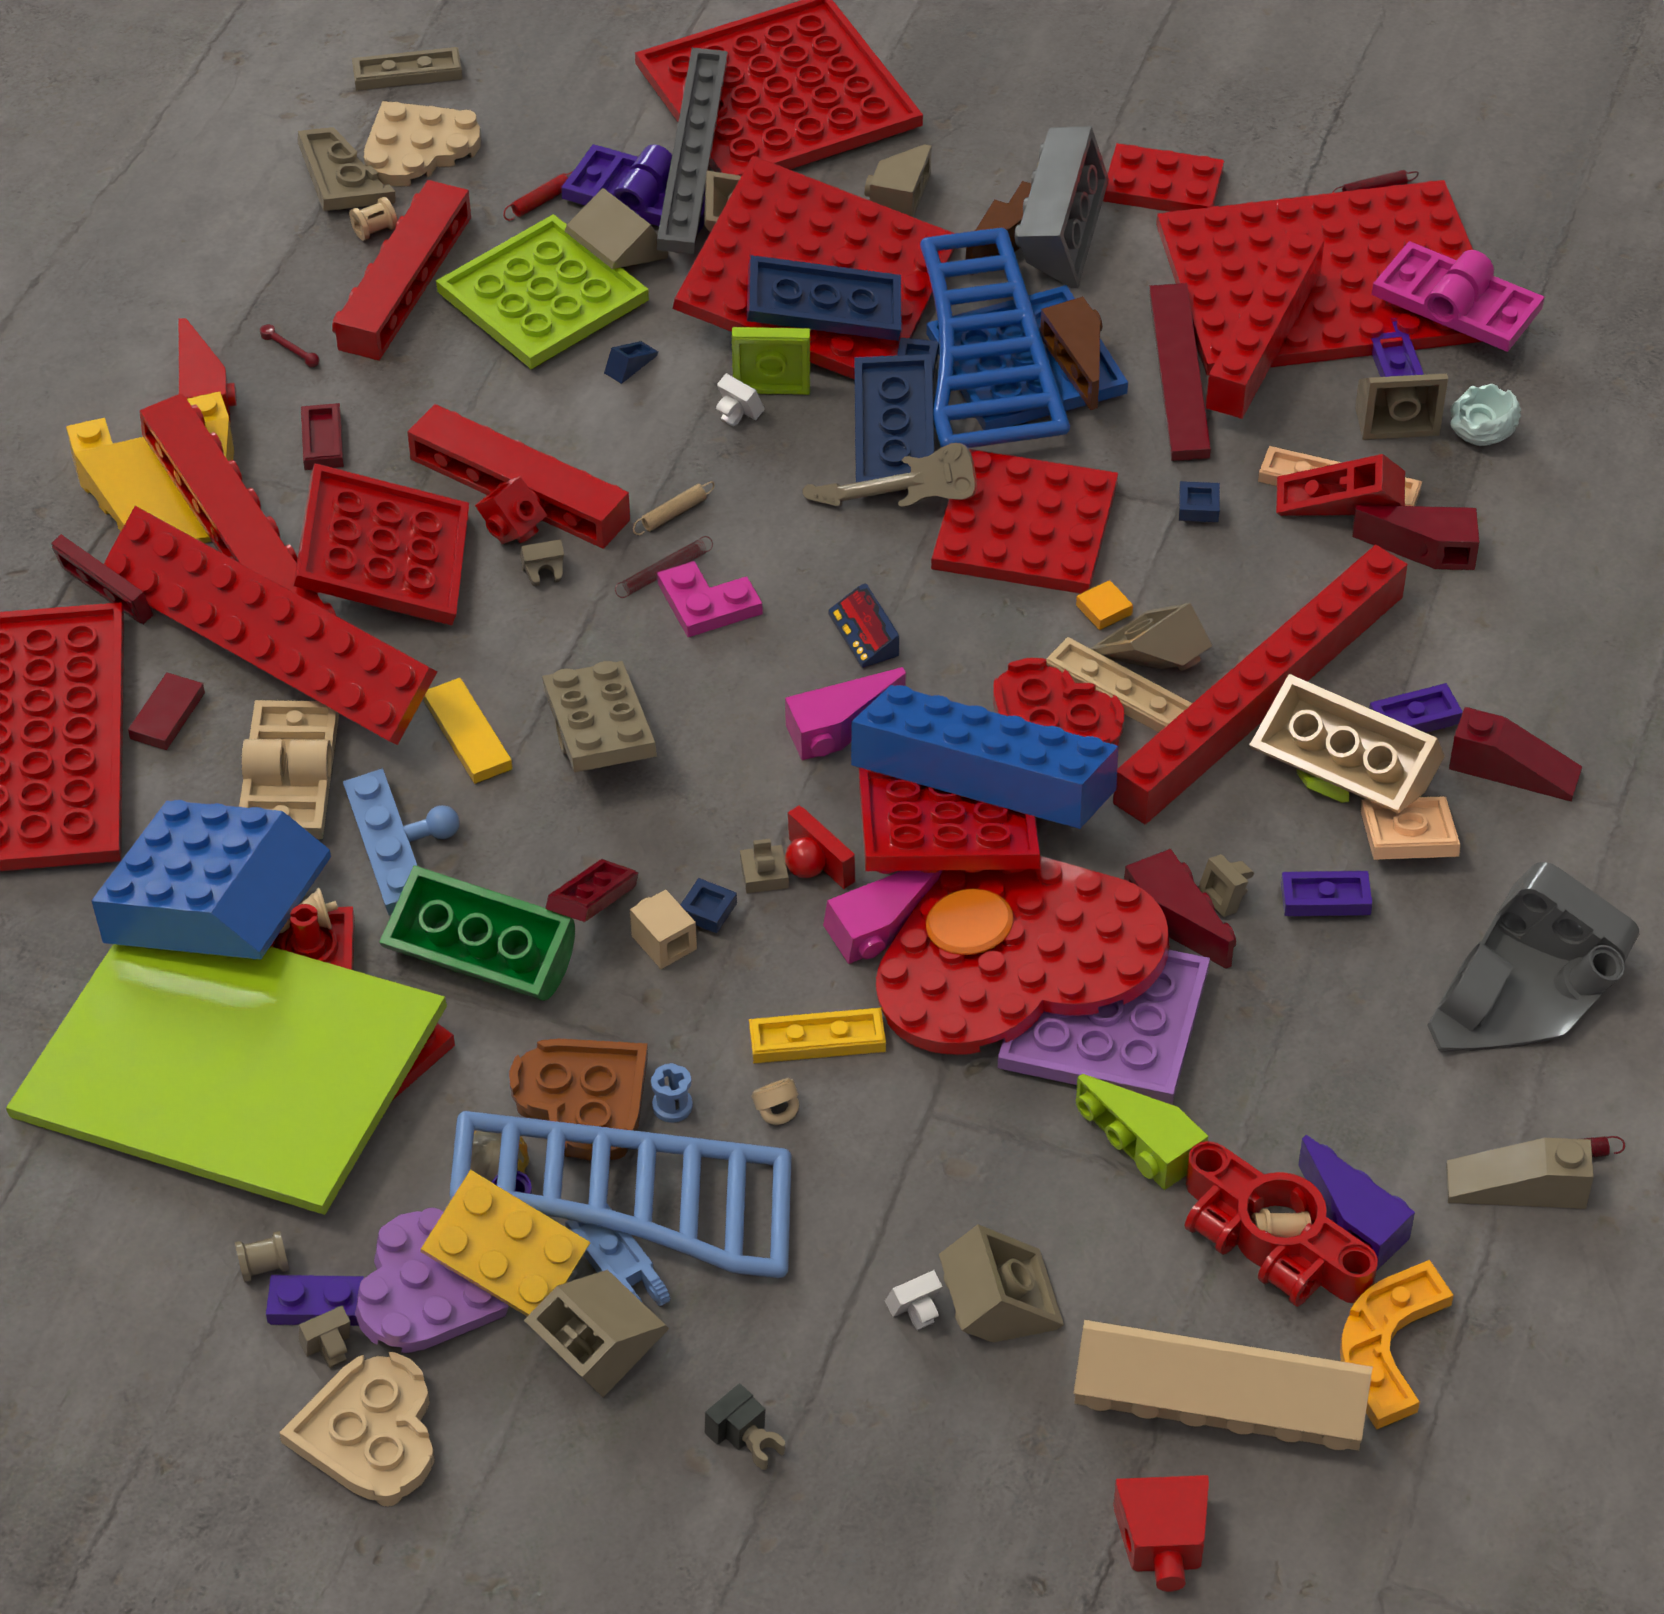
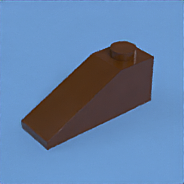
[1040,296,1103,410]

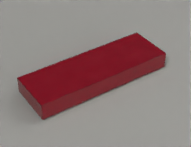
[51,534,153,625]
[545,859,639,922]

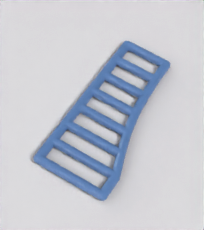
[449,1111,792,1278]

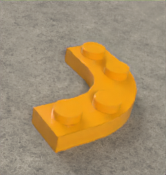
[1340,1260,1454,1430]

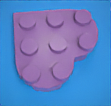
[355,1208,509,1353]

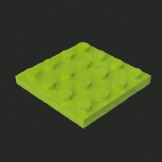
[436,214,649,369]

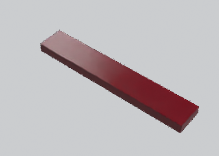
[1149,283,1211,461]

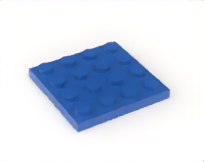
[926,285,1128,430]

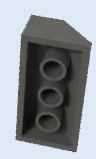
[1015,126,1109,288]

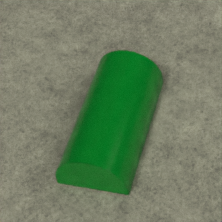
[379,865,575,1001]

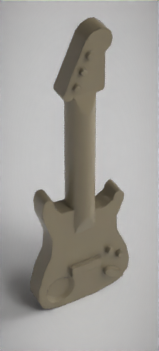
[803,443,977,507]

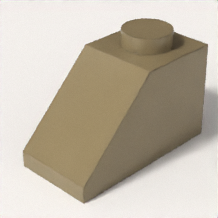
[864,144,932,217]

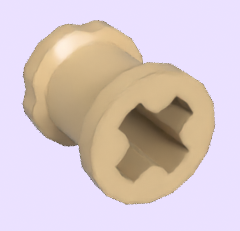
[349,197,397,241]

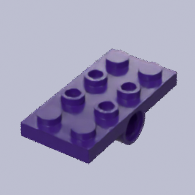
[561,144,705,235]

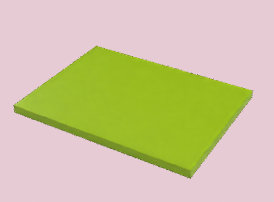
[6,944,447,1215]

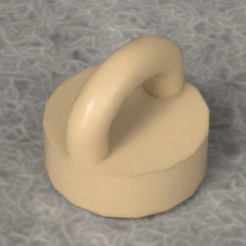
[751,1078,799,1125]

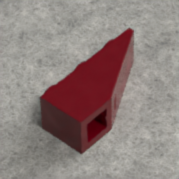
[1352,505,1480,570]
[1124,849,1236,969]

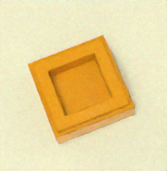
[1076,580,1133,630]

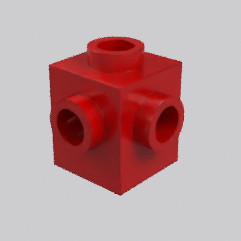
[475,476,548,544]

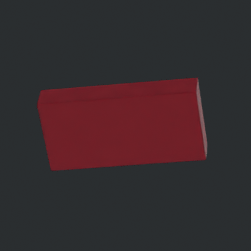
[301,403,344,470]
[128,672,205,750]

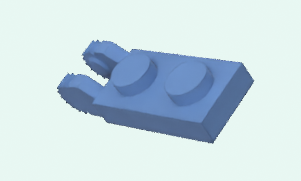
[565,1204,670,1306]

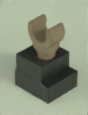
[704,1383,785,1470]

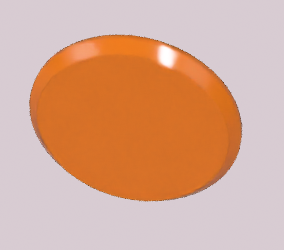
[926,889,1013,955]

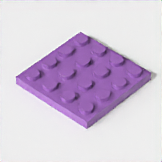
[997,950,1210,1105]

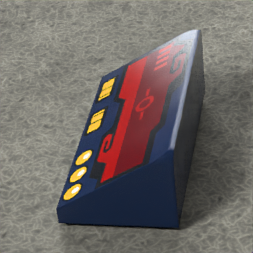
[828,583,899,668]

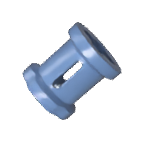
[651,1063,693,1123]

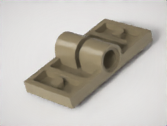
[542,661,657,773]

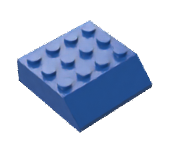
[91,800,331,959]

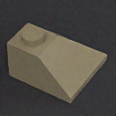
[1090,603,1212,671]

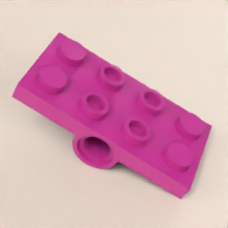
[1372,241,1545,352]

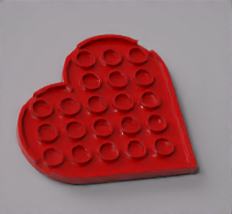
[876,856,1170,1055]

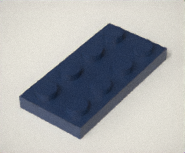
[747,255,901,341]
[854,354,935,490]

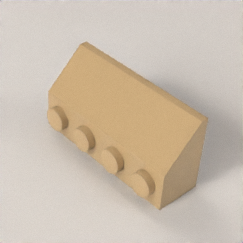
[1250,674,1445,813]

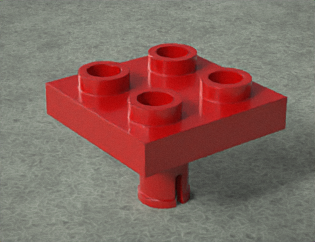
[271,904,355,970]

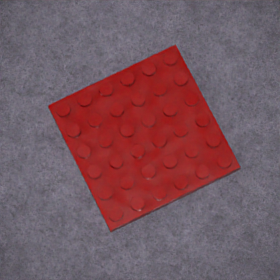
[635,0,923,176]
[672,156,955,380]

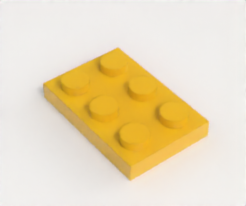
[420,1170,590,1316]

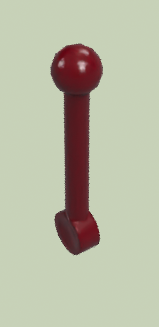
[260,324,320,368]

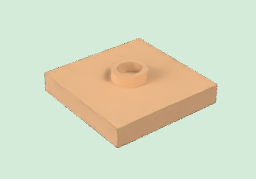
[1361,796,1460,860]

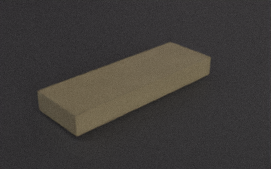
[352,47,463,91]

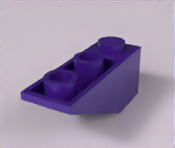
[1298,1134,1415,1270]

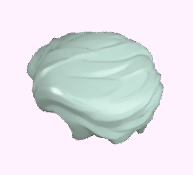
[1450,384,1521,446]

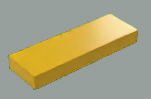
[423,678,512,784]
[749,1007,886,1064]

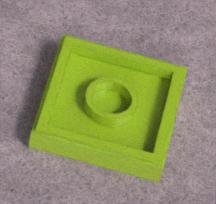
[732,327,811,395]

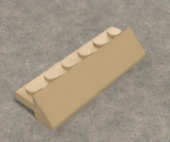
[1074,1320,1373,1451]

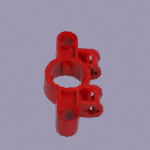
[1184,1141,1378,1307]

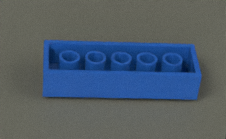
[851,685,1119,829]

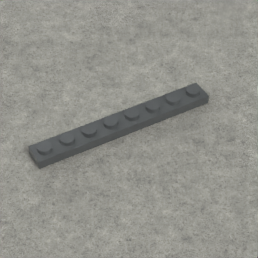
[657,48,728,254]

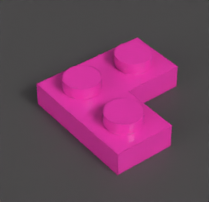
[657,561,763,637]

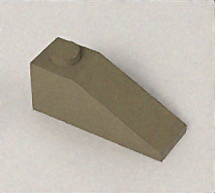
[1446,1137,1594,1209]

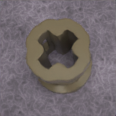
[234,1231,290,1282]

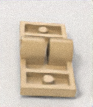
[239,700,339,839]

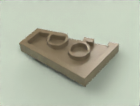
[298,127,396,211]

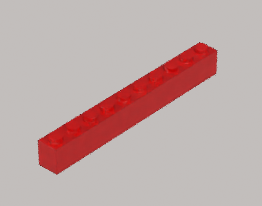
[1113,544,1408,825]

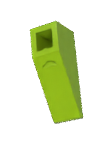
[1076,1074,1208,1190]

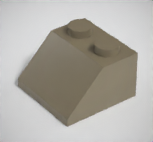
[1355,373,1448,440]
[939,1224,1064,1343]

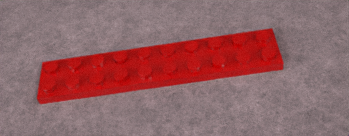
[103,506,438,745]

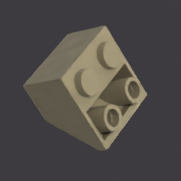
[524,1269,669,1397]

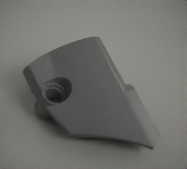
[1427,862,1640,1050]

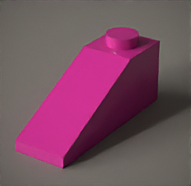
[785,667,906,761]
[823,870,943,964]

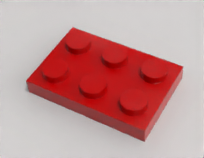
[1103,143,1224,212]

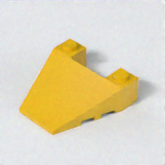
[66,391,234,543]

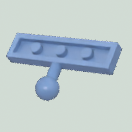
[343,768,460,915]

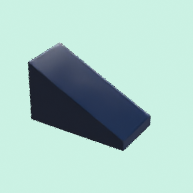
[604,341,659,384]

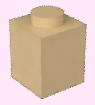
[630,889,697,969]

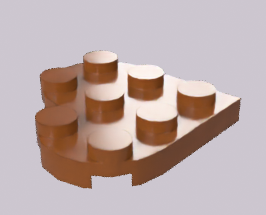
[509,1038,648,1160]

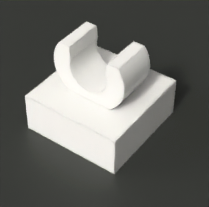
[716,373,765,427]
[885,1270,942,1330]

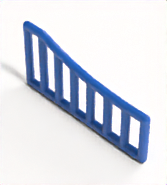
[920,228,1070,448]

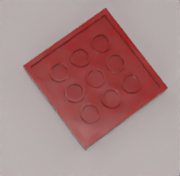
[931,449,1118,594]
[293,463,469,625]
[859,767,1040,874]

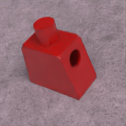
[1113,1475,1209,1592]

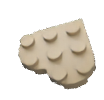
[364,101,481,186]
[279,1352,435,1506]

